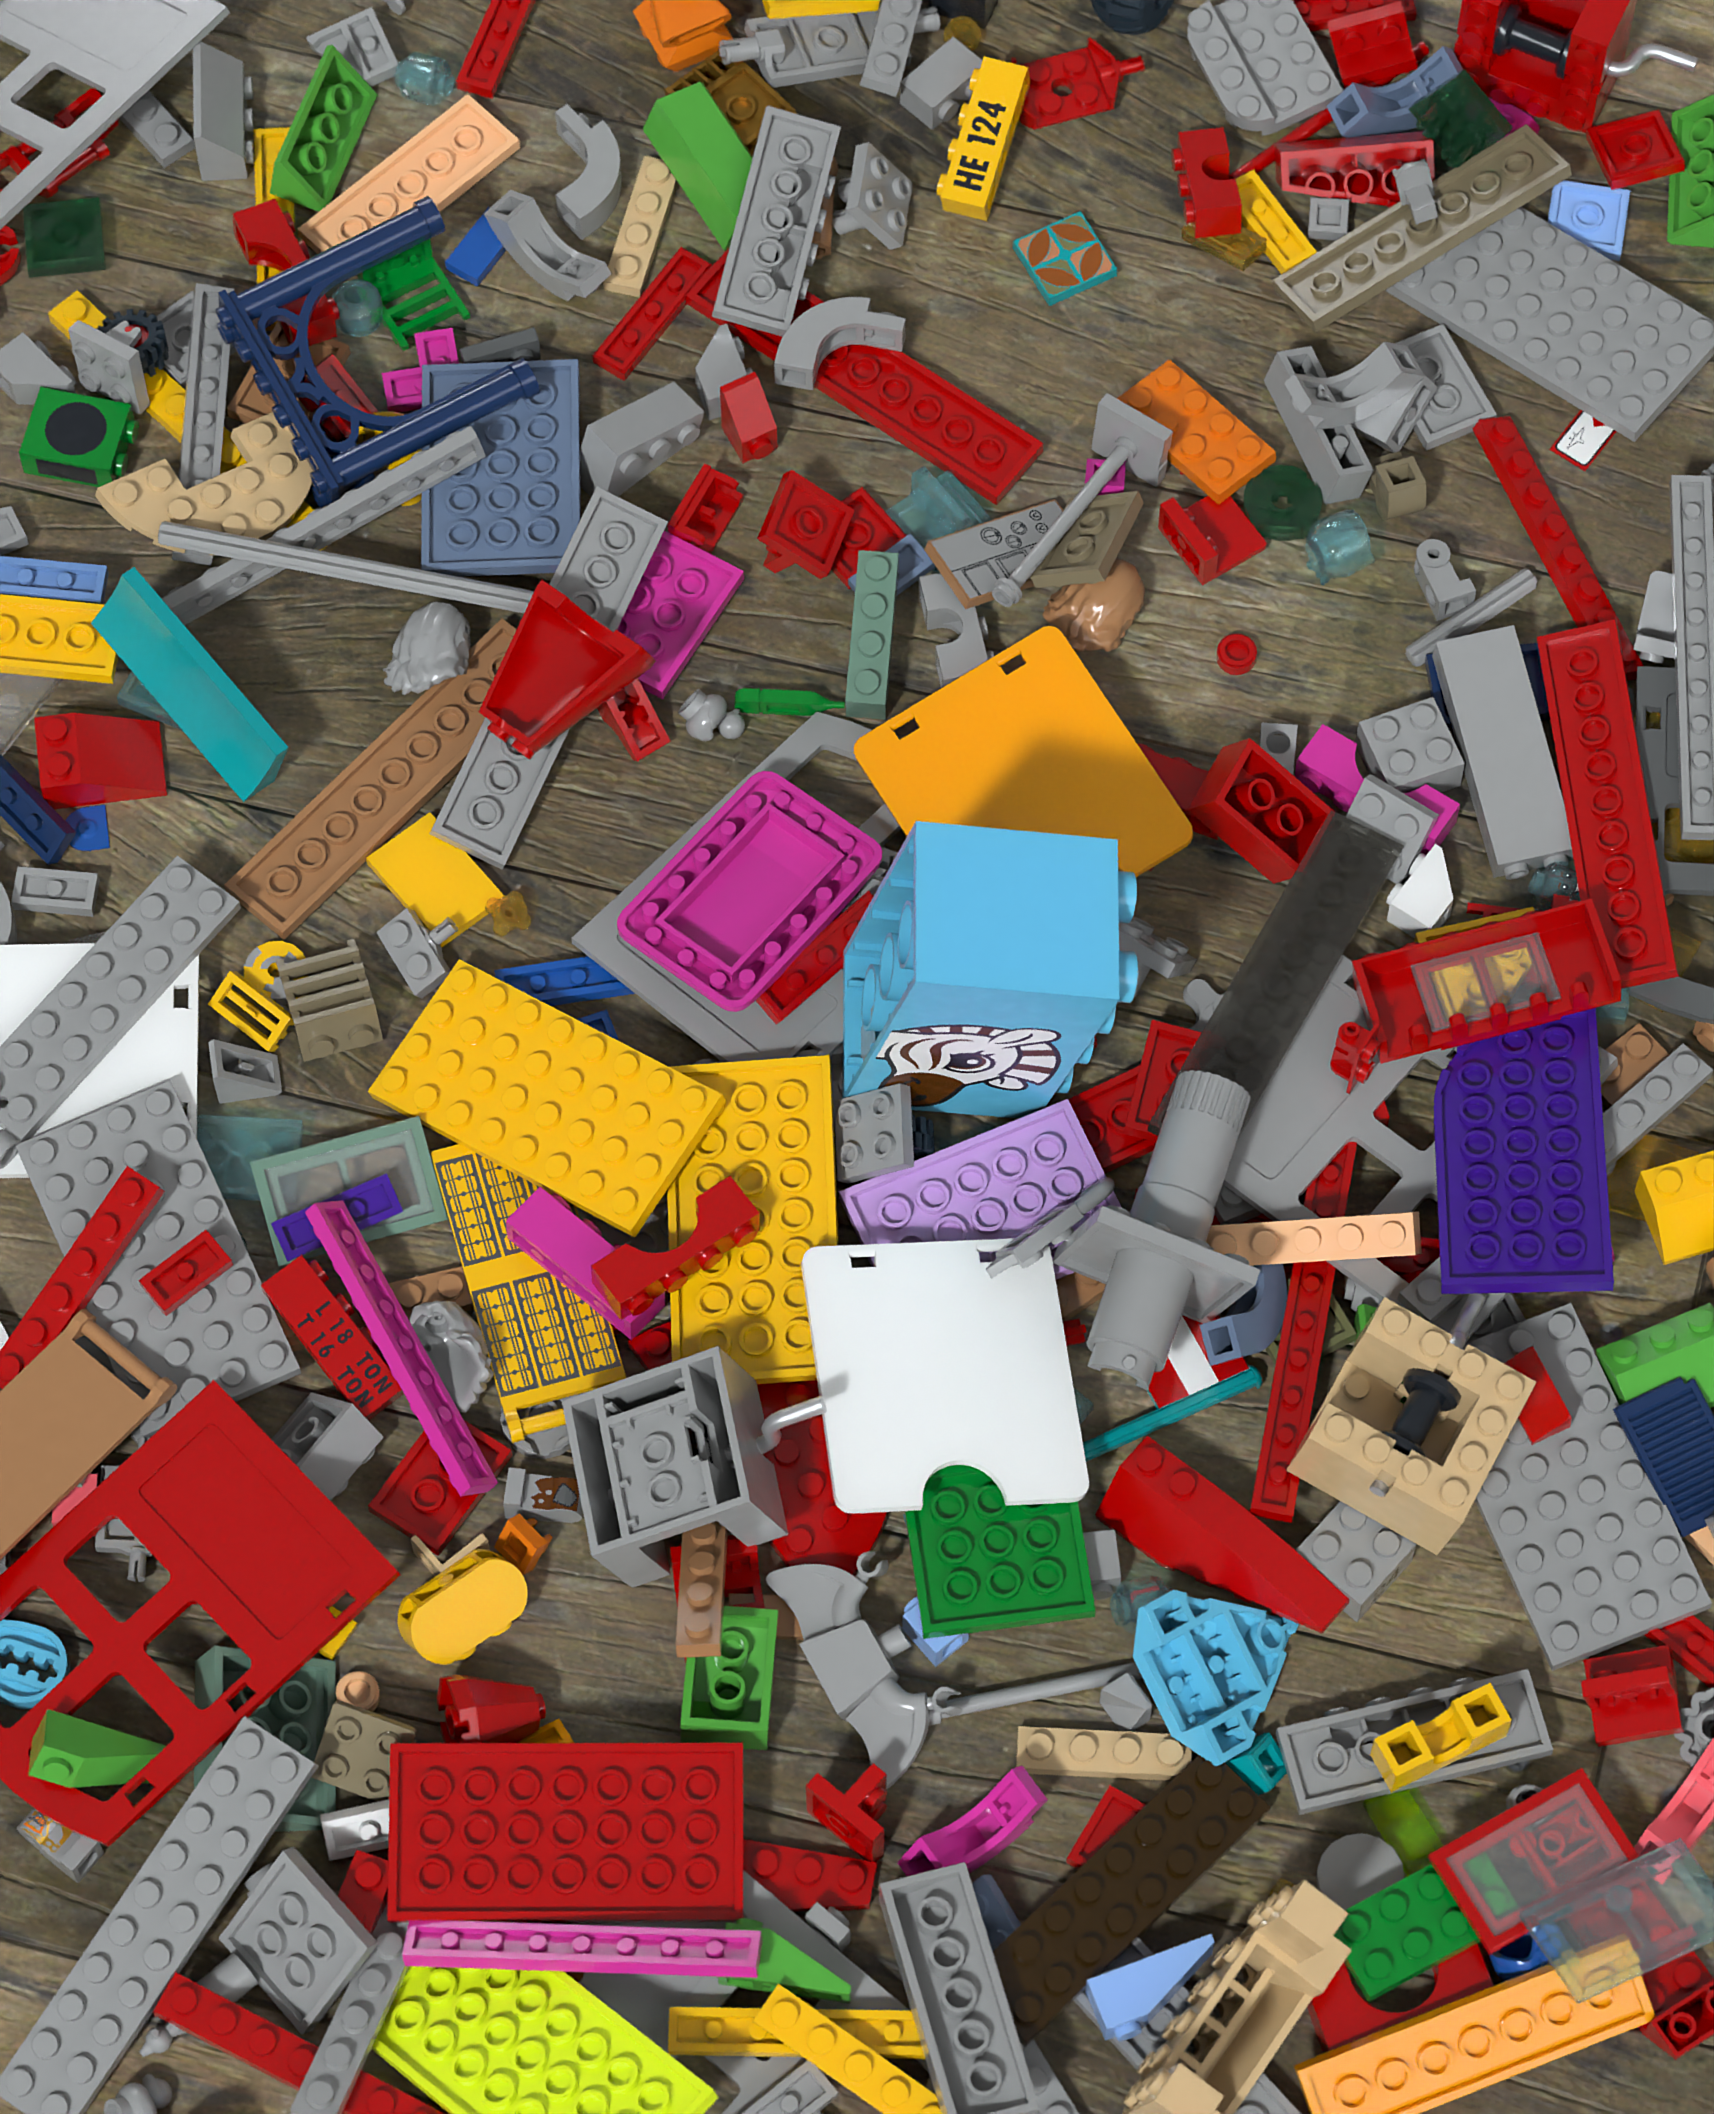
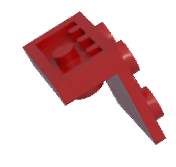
[1158,496,1267,586]

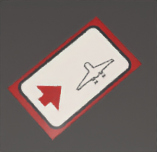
[1549,410,1617,471]

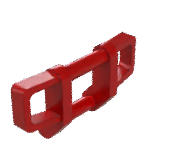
[0,88,119,198]

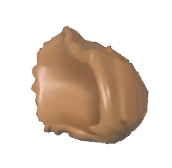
[1042,558,1145,652]

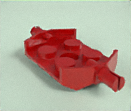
[1010,38,1145,130]

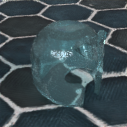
[1305,509,1376,585]

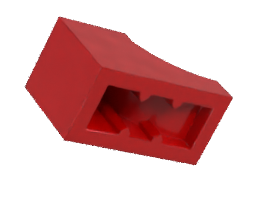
[597,678,671,761]

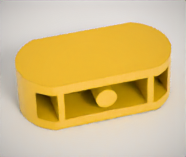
[397,1549,528,1664]

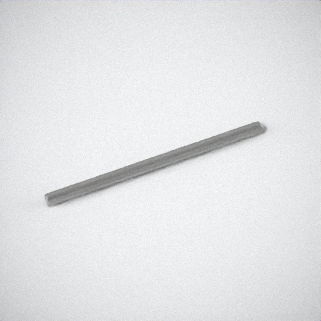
[158,521,534,613]

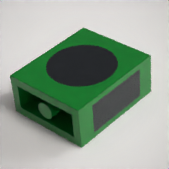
[19,387,139,487]

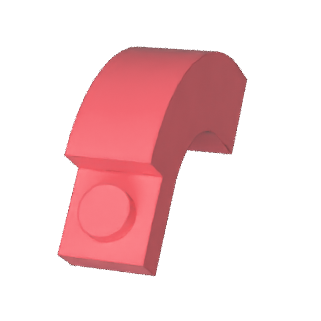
[1634,1738,1714,1886]

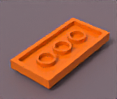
[1117,359,1276,505]

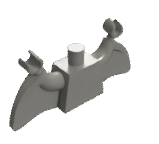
[766,1551,963,1789]

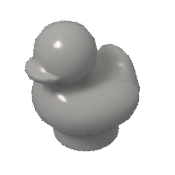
[678,689,745,742]
[104,2074,172,2114]

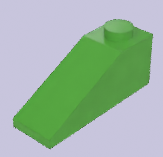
[28,1709,166,1788]
[718,1918,851,2004]

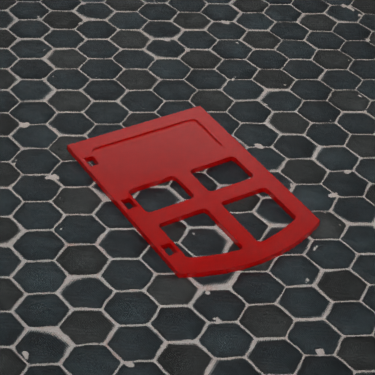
[0,1380,401,1846]

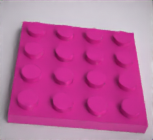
[617,531,744,699]

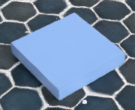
[1548,180,1630,261]

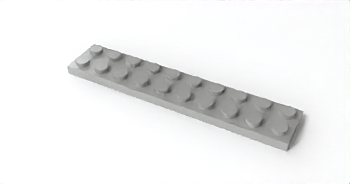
[429,487,668,869]
[0,1716,318,2114]

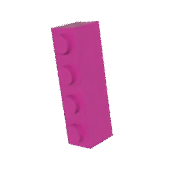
[506,1187,665,1340]

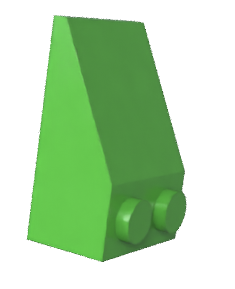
[680,1606,778,1750]

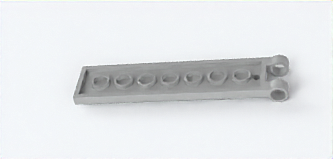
[0,856,241,1169]

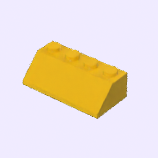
[1634,1151,1714,1265]

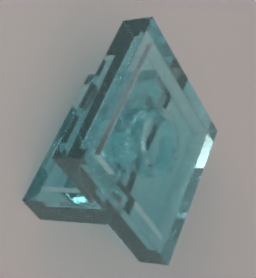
[886,466,993,573]

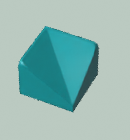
[1225,1732,1287,1795]

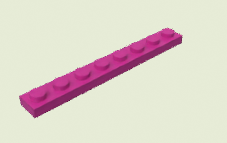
[305,1201,498,1496]
[402,1920,762,1978]

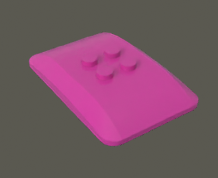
[617,771,882,1012]

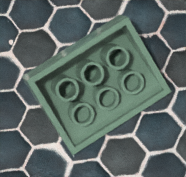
[194,1646,336,1832]

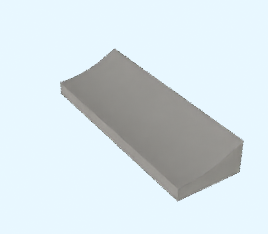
[879,1862,1040,2114]

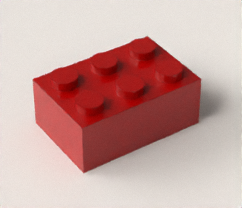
[1187,738,1336,884]

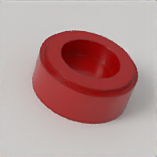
[1216,633,1257,675]

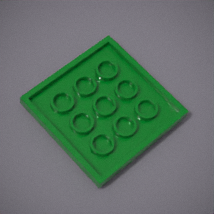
[904,1465,1096,1639]

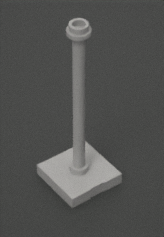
[992,393,1173,607]

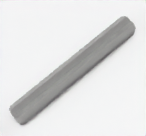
[1405,569,1538,667]

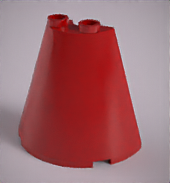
[478,580,656,760]

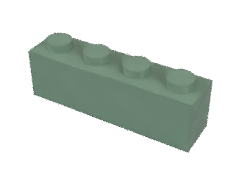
[845,550,899,720]

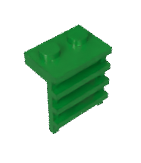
[357,239,471,351]

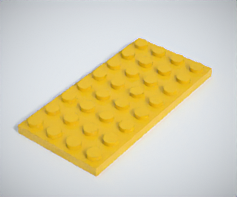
[368,959,726,1237]
[667,1055,838,1384]

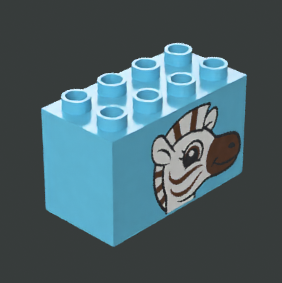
[842,821,1138,1119]

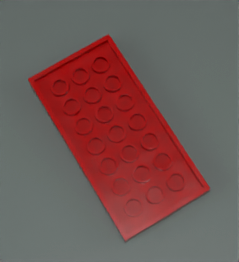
[387,1743,743,1923]

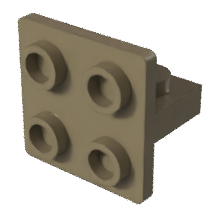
[312,1700,417,1802]

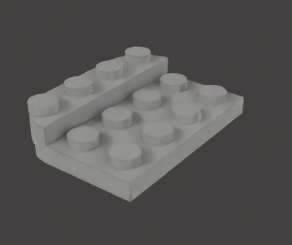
[1187,0,1343,136]

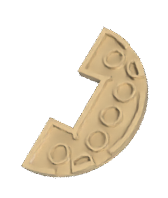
[95,401,313,555]

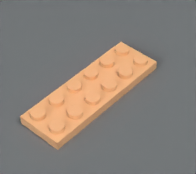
[298,94,520,284]

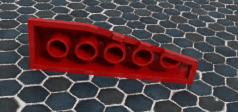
[1095,1436,1349,1633]

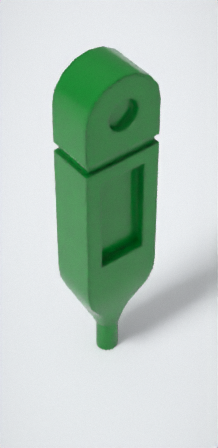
[734,688,845,716]

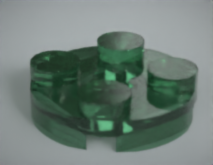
[1243,465,1322,541]

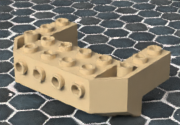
[1122,1880,1351,2114]

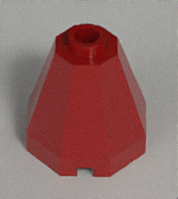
[437,1674,546,1743]

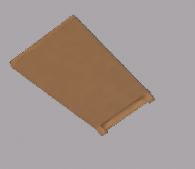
[0,1309,177,1560]

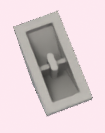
[208,1039,282,1104]

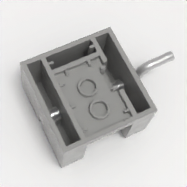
[562,1346,827,1588]

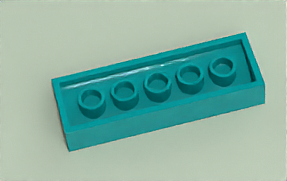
[91,567,289,802]

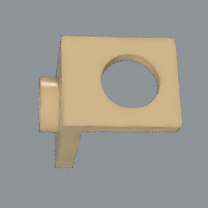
[411,1533,490,1576]

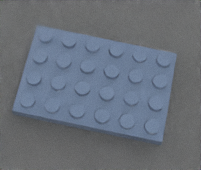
[421,359,581,577]

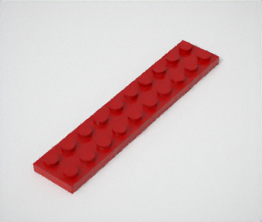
[686,248,1043,505]
[1537,619,1679,989]

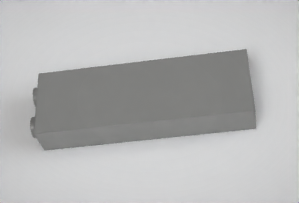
[1432,625,1573,880]

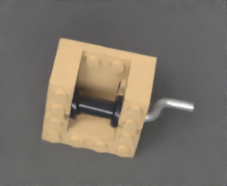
[1286,1293,1536,1555]

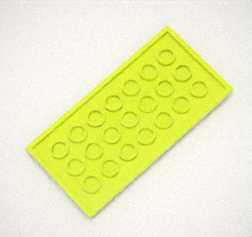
[371,1966,718,2114]

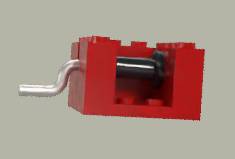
[1454,0,1699,133]

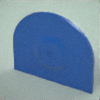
[65,805,110,851]

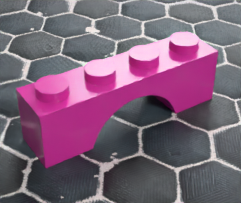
[1295,724,1460,855]

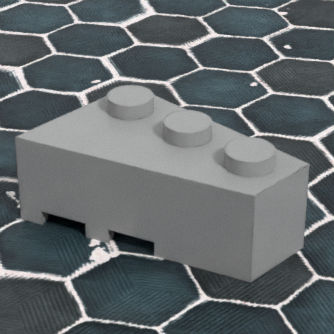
[580,382,705,497]

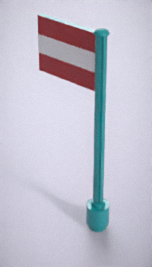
[903,1315,1263,1527]

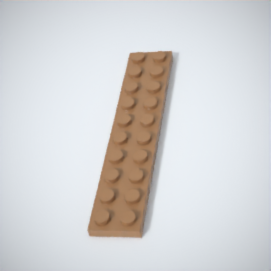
[224,618,517,940]

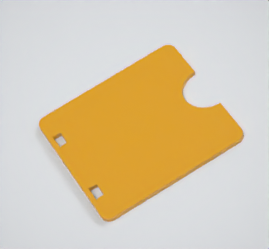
[854,626,1193,877]

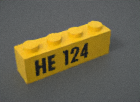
[936,56,1030,221]

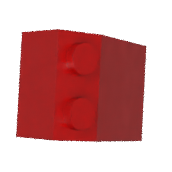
[34,712,167,810]

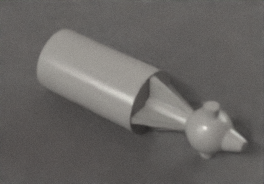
[139,1953,258,2057]

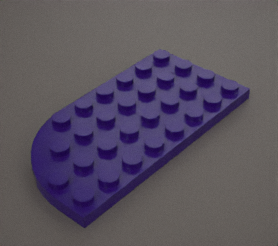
[1434,1008,1614,1294]

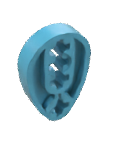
[0,1620,70,1709]

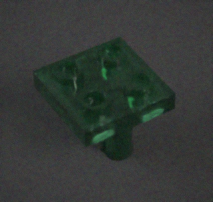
[1408,69,1513,168]

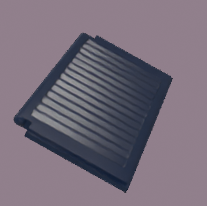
[1612,1377,1714,1538]

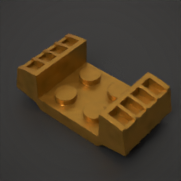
[664,49,797,156]

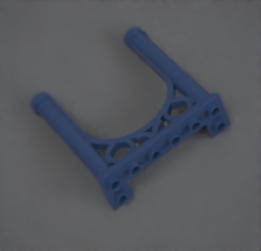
[215,196,540,508]

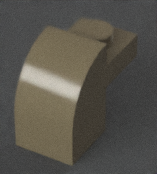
[1368,451,1426,520]

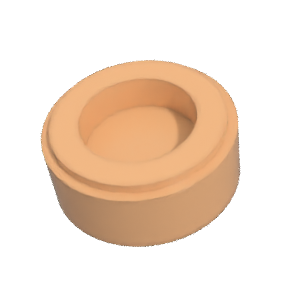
[336,1671,380,1712]

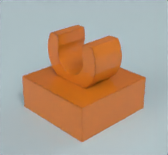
[494,1513,553,1575]

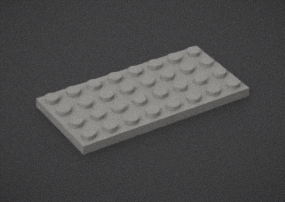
[1384,207,1714,442]
[15,1080,301,1441]
[1463,1303,1712,1671]

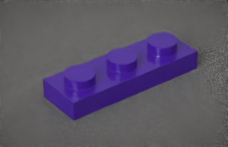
[271,1173,403,1262]

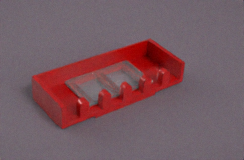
[1352,898,1621,1064]

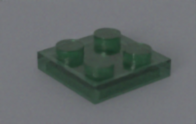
[23,197,106,278]

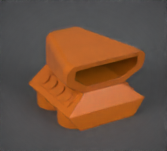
[632,0,733,72]

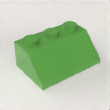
[1596,1303,1714,1408]

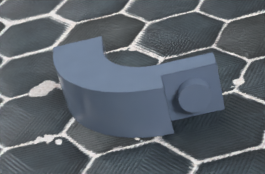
[1327,46,1468,137]
[1199,1264,1287,1366]

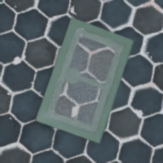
[250,1116,448,1267]

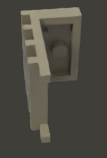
[275,938,383,1062]

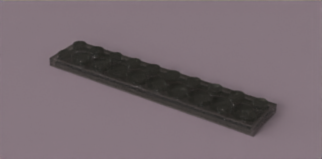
[1147,810,1404,1143]

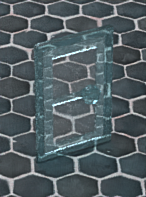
[1519,1838,1714,2004]

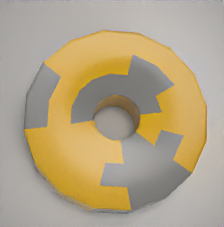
[244,941,309,1006]

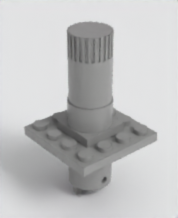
[1053,1070,1260,1390]

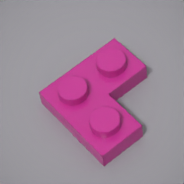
[382,328,459,413]

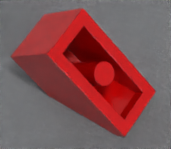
[720,371,778,463]

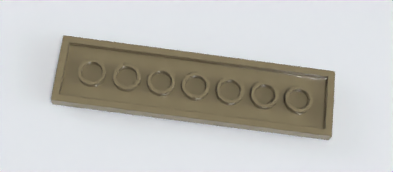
[1272,124,1572,332]

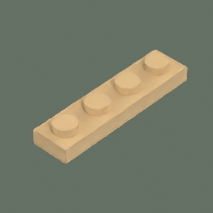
[603,156,678,298]
[1016,1726,1192,1781]

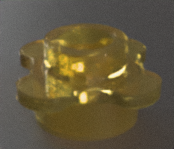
[485,891,531,937]

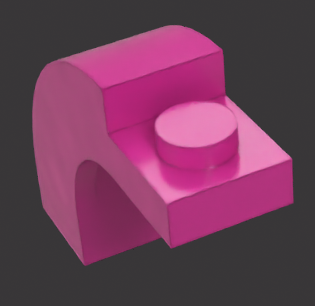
[897,1765,1048,1877]

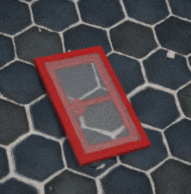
[1427,1768,1644,1954]

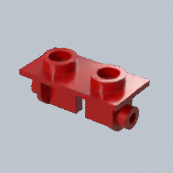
[1330,1022,1381,1094]

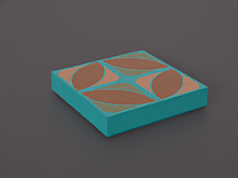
[1013,211,1117,306]

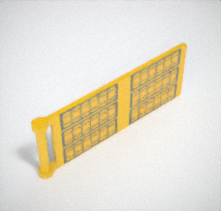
[431,1144,626,1443]

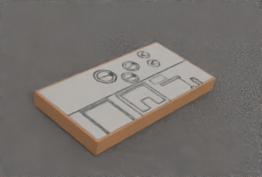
[924,499,1063,609]

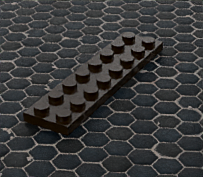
[993,1755,1271,2047]

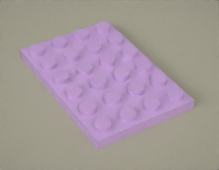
[839,1099,1122,1280]

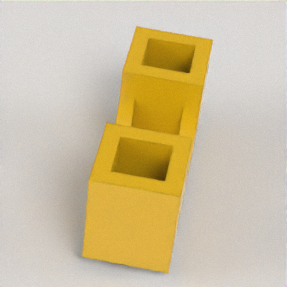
[1370,1683,1512,1792]

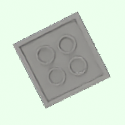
[219,1846,378,2035]

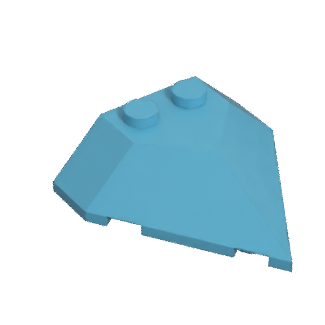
[1133,1590,1299,1766]

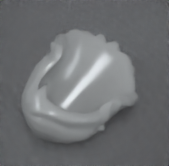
[383,602,471,695]
[409,1301,494,1413]

